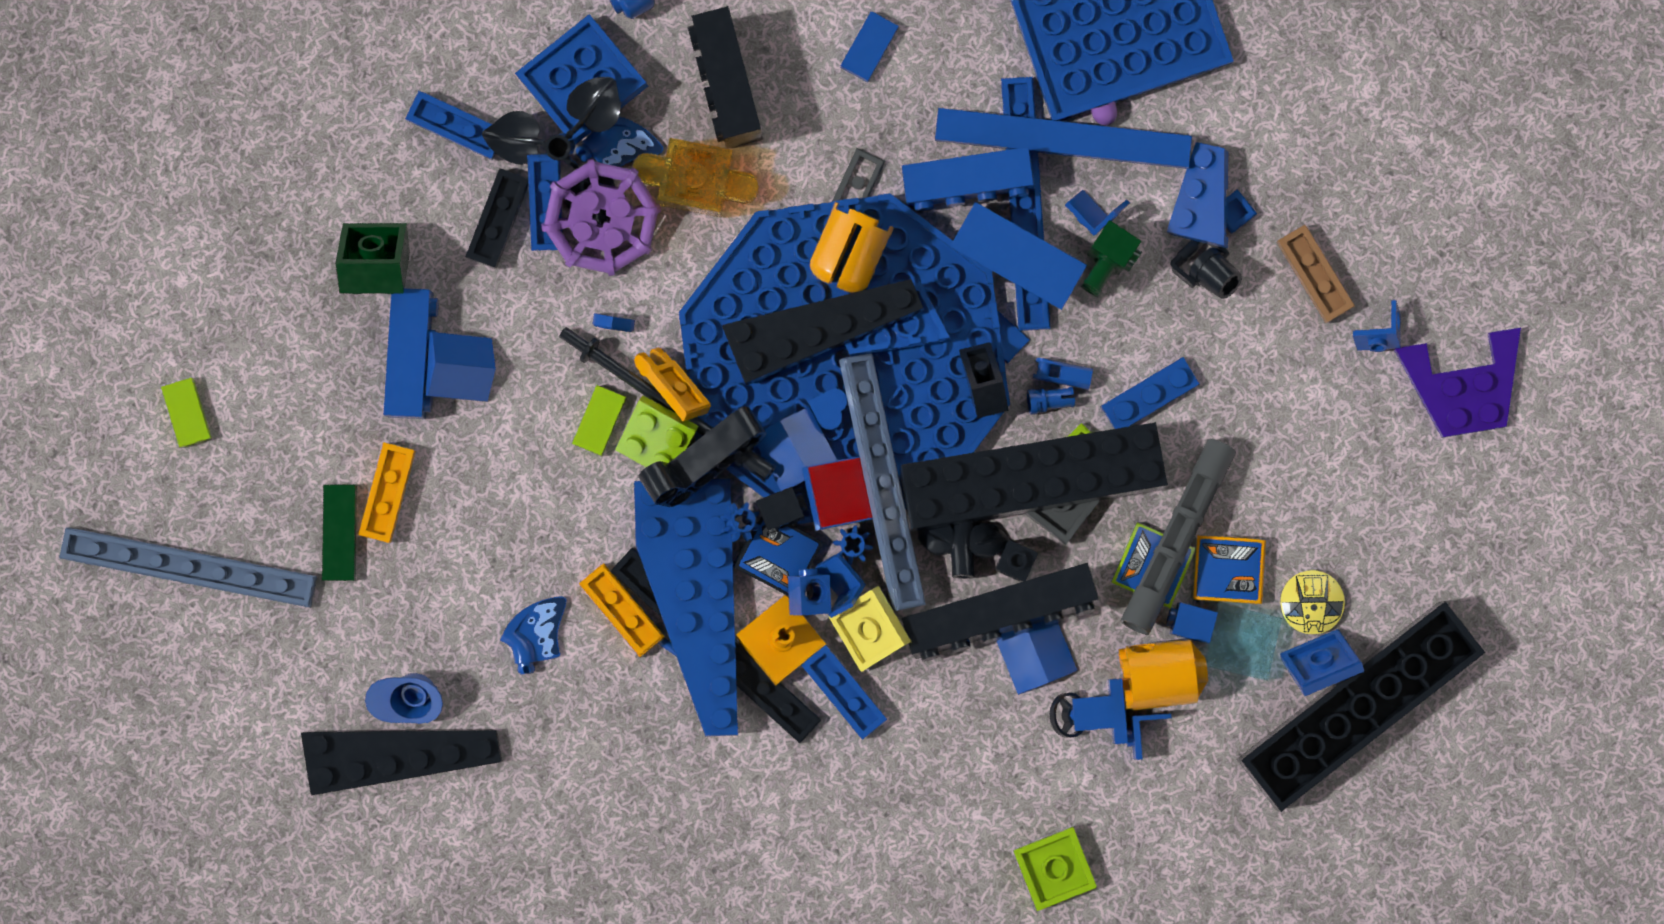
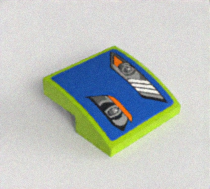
[1111,522,1196,609]

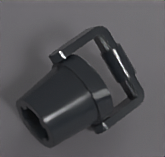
[1170,240,1242,299]

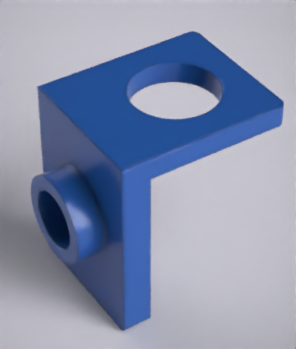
[1065,190,1130,236]
[1353,300,1401,352]
[815,553,866,618]
[1126,713,1172,760]

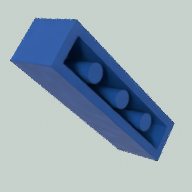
[902,147,1035,211]
[383,288,439,420]

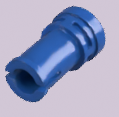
[1027,387,1075,415]

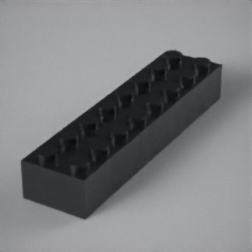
[899,422,1168,533]
[1236,601,1486,812]

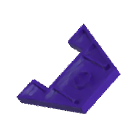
[1393,327,1521,438]

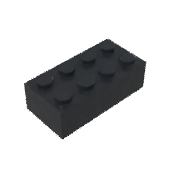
[688,6,763,149]

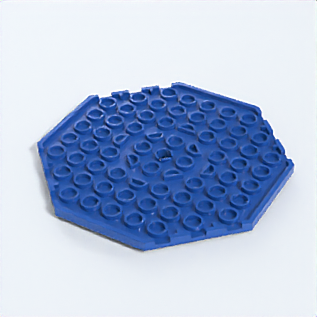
[678,193,1010,525]

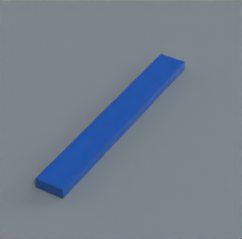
[1001,76,1050,331]
[935,108,1192,169]

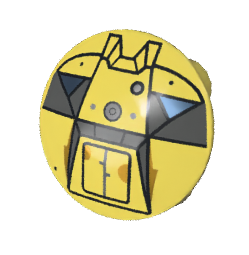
[1280,570,1345,634]

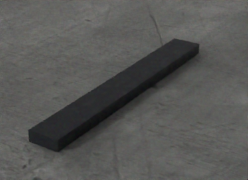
[611,547,821,743]

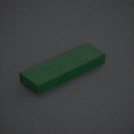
[322,485,357,581]

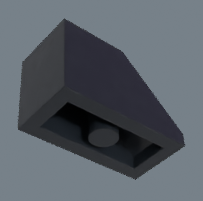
[959,342,1009,418]

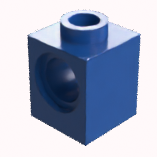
[788,569,832,615]
[1166,602,1218,644]

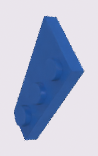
[1167,142,1229,249]
[845,282,951,357]

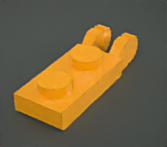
[634,347,711,422]

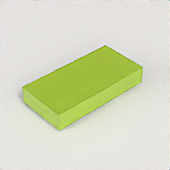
[161,377,212,448]
[572,385,627,456]

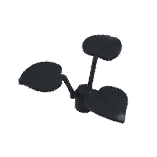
[482,77,621,225]

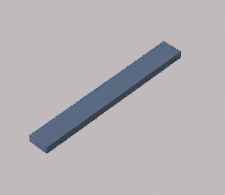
[839,353,926,611]
[59,527,317,608]

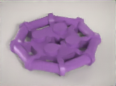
[541,159,661,276]

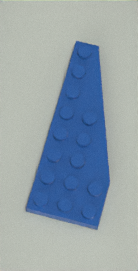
[634,479,738,737]

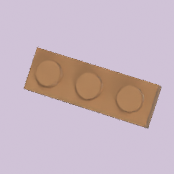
[1276,225,1355,323]

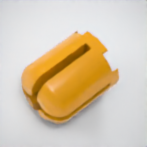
[810,202,894,293]

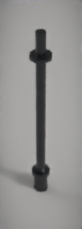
[559,327,776,483]

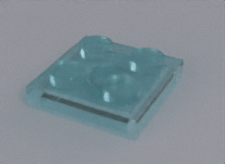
[1205,603,1282,681]

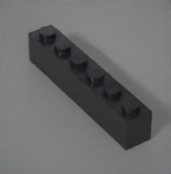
[902,562,1101,662]

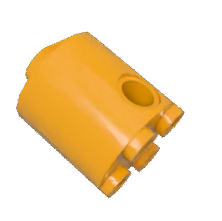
[1118,639,1208,710]

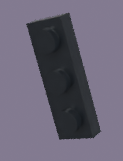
[465,168,529,269]

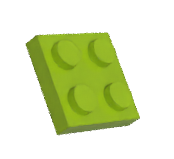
[615,395,699,467]
[1013,826,1097,911]

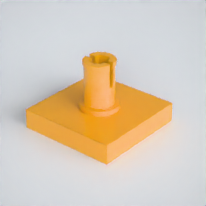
[735,595,826,686]

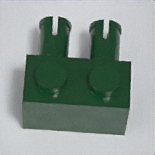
[1081,220,1142,297]

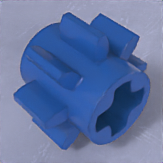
[720,502,761,542]
[833,525,873,565]

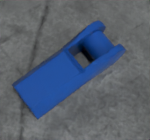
[1033,358,1093,390]

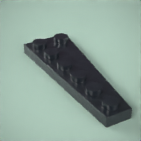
[722,279,924,385]
[301,730,502,796]

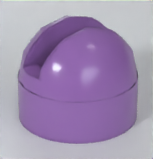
[1091,101,1117,126]

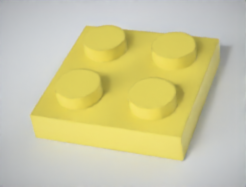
[829,586,911,672]

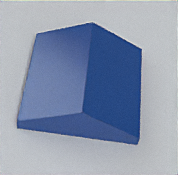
[426,332,496,402]
[757,407,837,491]
[996,621,1078,695]

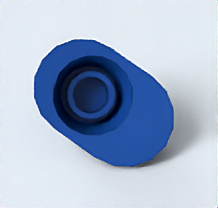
[365,673,443,724]

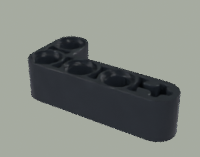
[638,406,767,507]

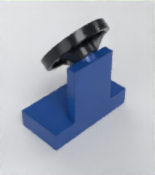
[1049,678,1128,744]

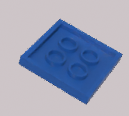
[515,14,649,145]

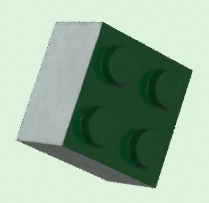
[335,223,410,294]

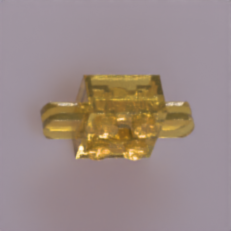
[633,138,759,218]

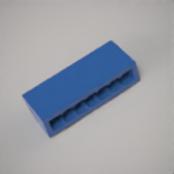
[950,202,1087,310]

